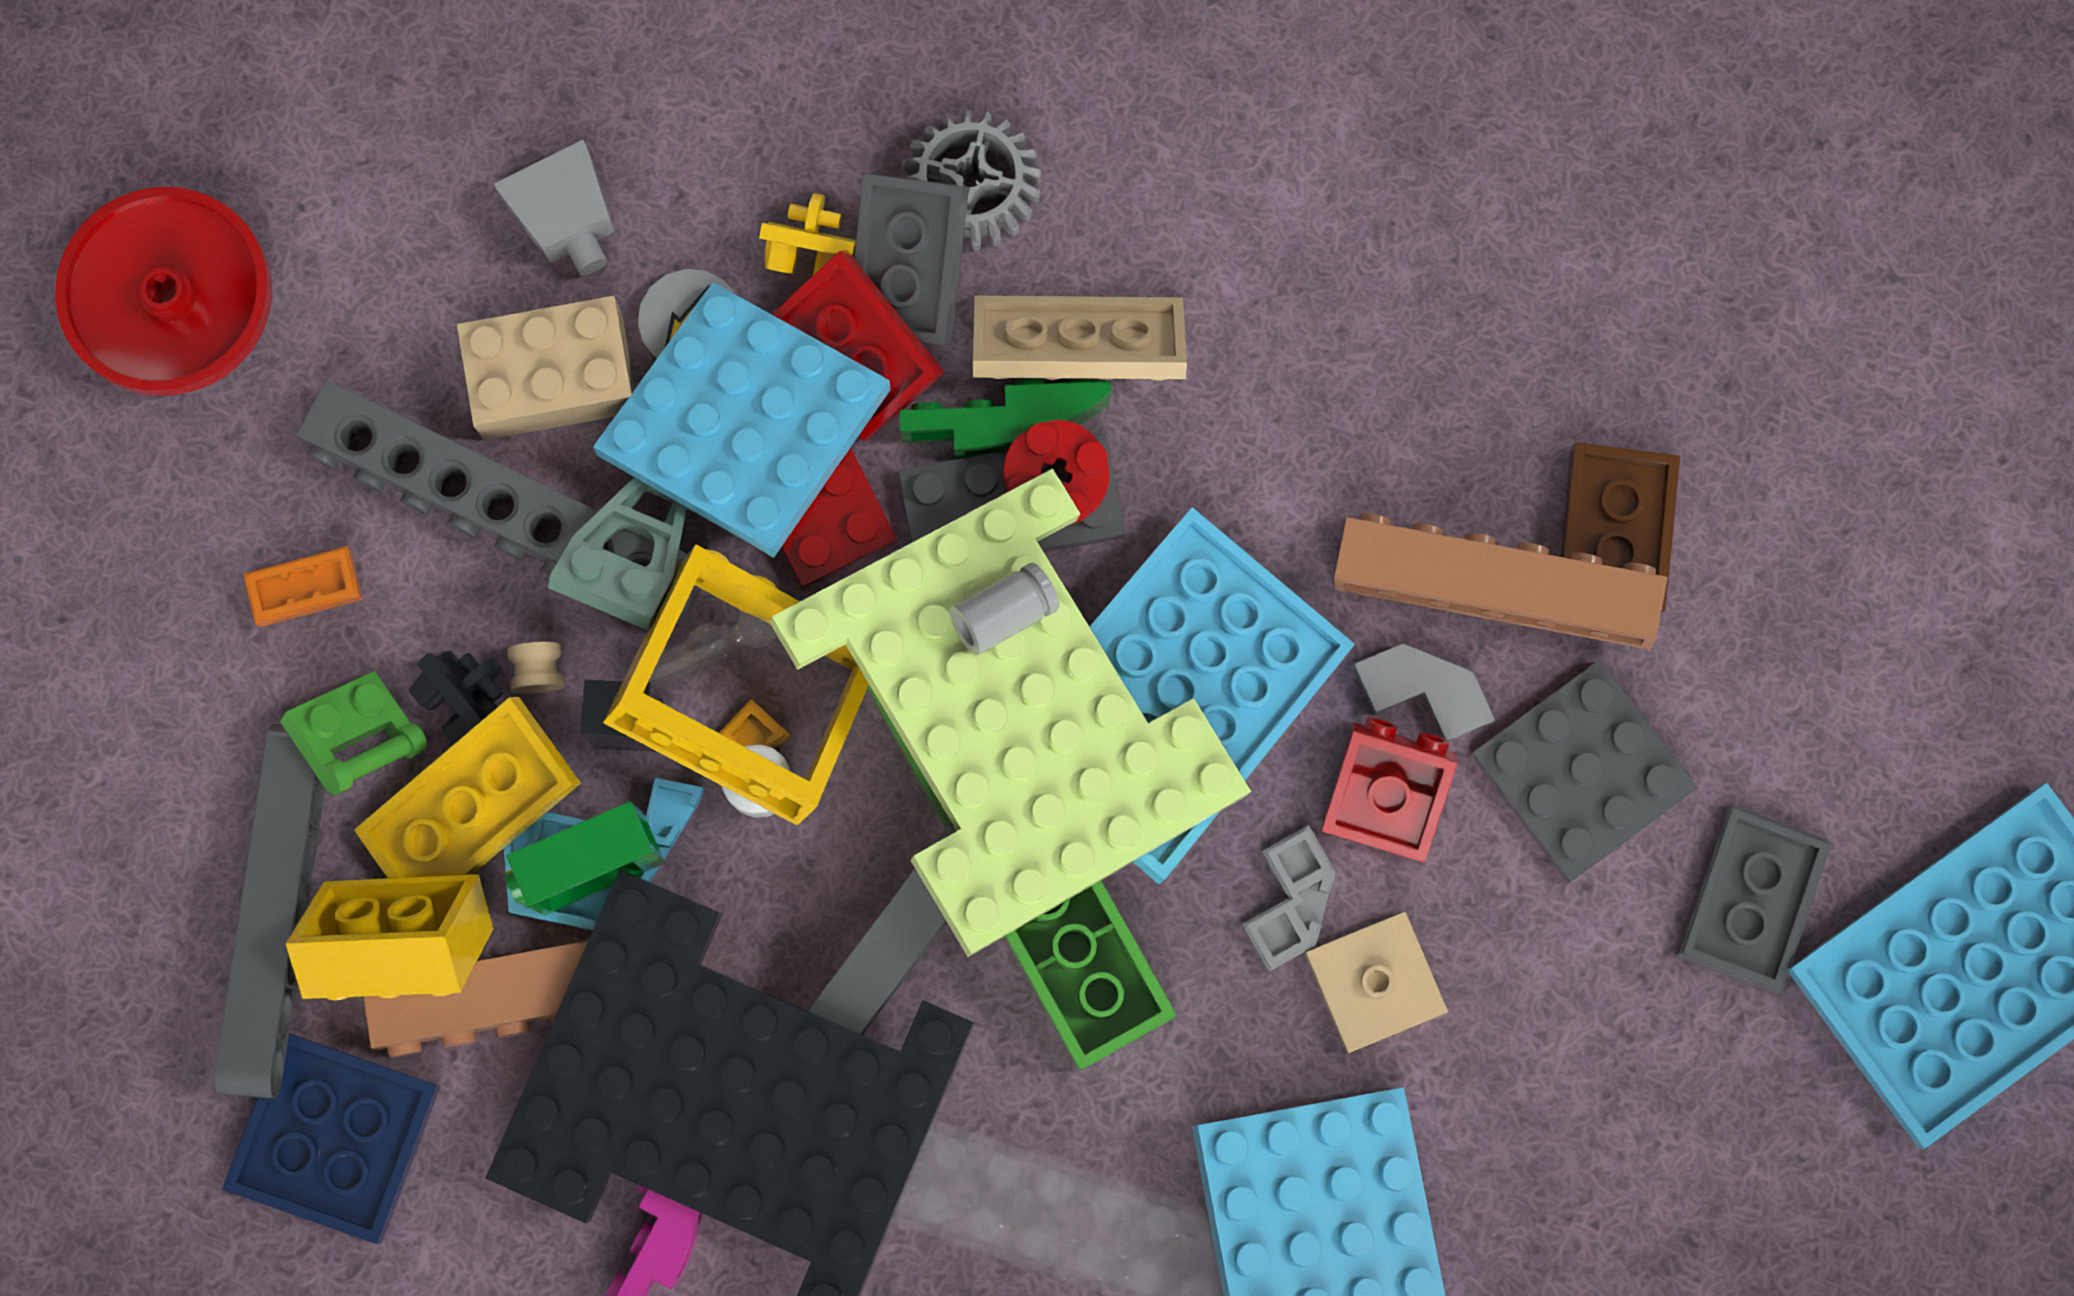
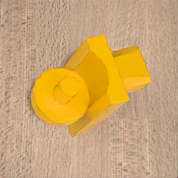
[759,193,856,275]

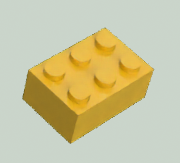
[285,874,494,1000]

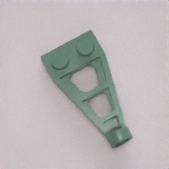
[548,477,687,631]

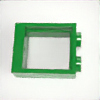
[504,801,665,916]

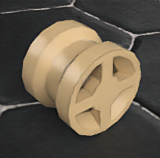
[507,642,564,694]

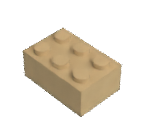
[457,296,635,440]

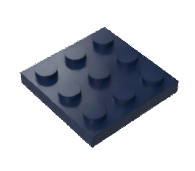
[222,1033,441,1244]

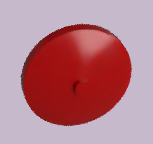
[55,187,272,396]

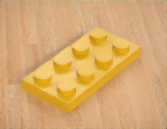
[354,697,581,878]

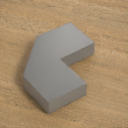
[1352,644,1495,741]
[1241,825,1336,973]

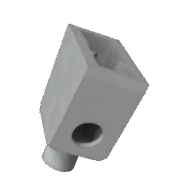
[494,140,615,276]

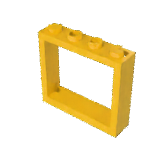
[603,544,869,825]

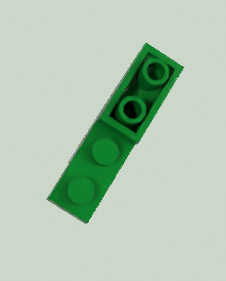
[900,378,1111,459]

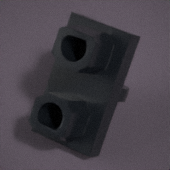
[409,650,503,745]

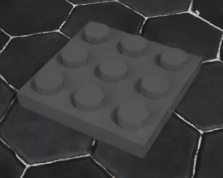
[1470,659,1698,884]

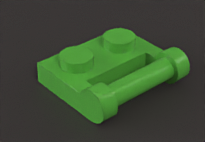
[280,671,427,796]

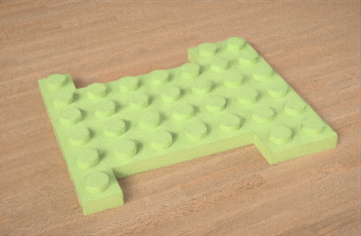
[770,469,1251,957]

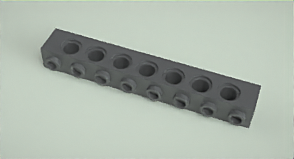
[296,380,702,629]

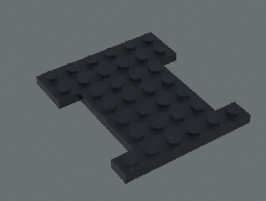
[485,869,975,1296]

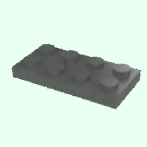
[899,433,1125,552]

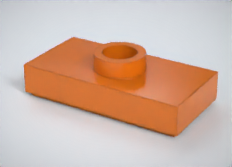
[243,546,363,627]

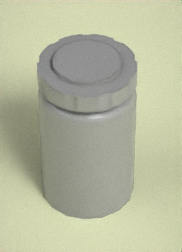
[949,562,1059,655]

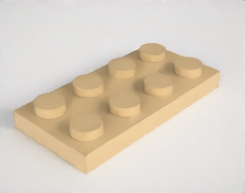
[973,295,1187,381]

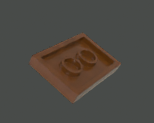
[1561,442,1681,613]

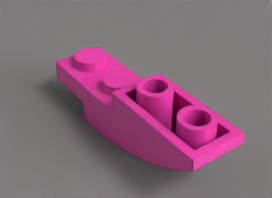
[605,1185,703,1296]

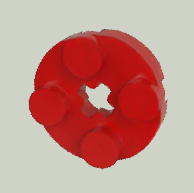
[1002,420,1110,524]

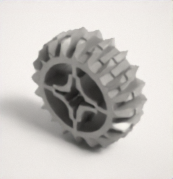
[903,109,1041,252]

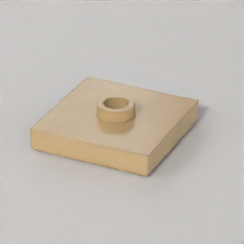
[1304,912,1448,1054]

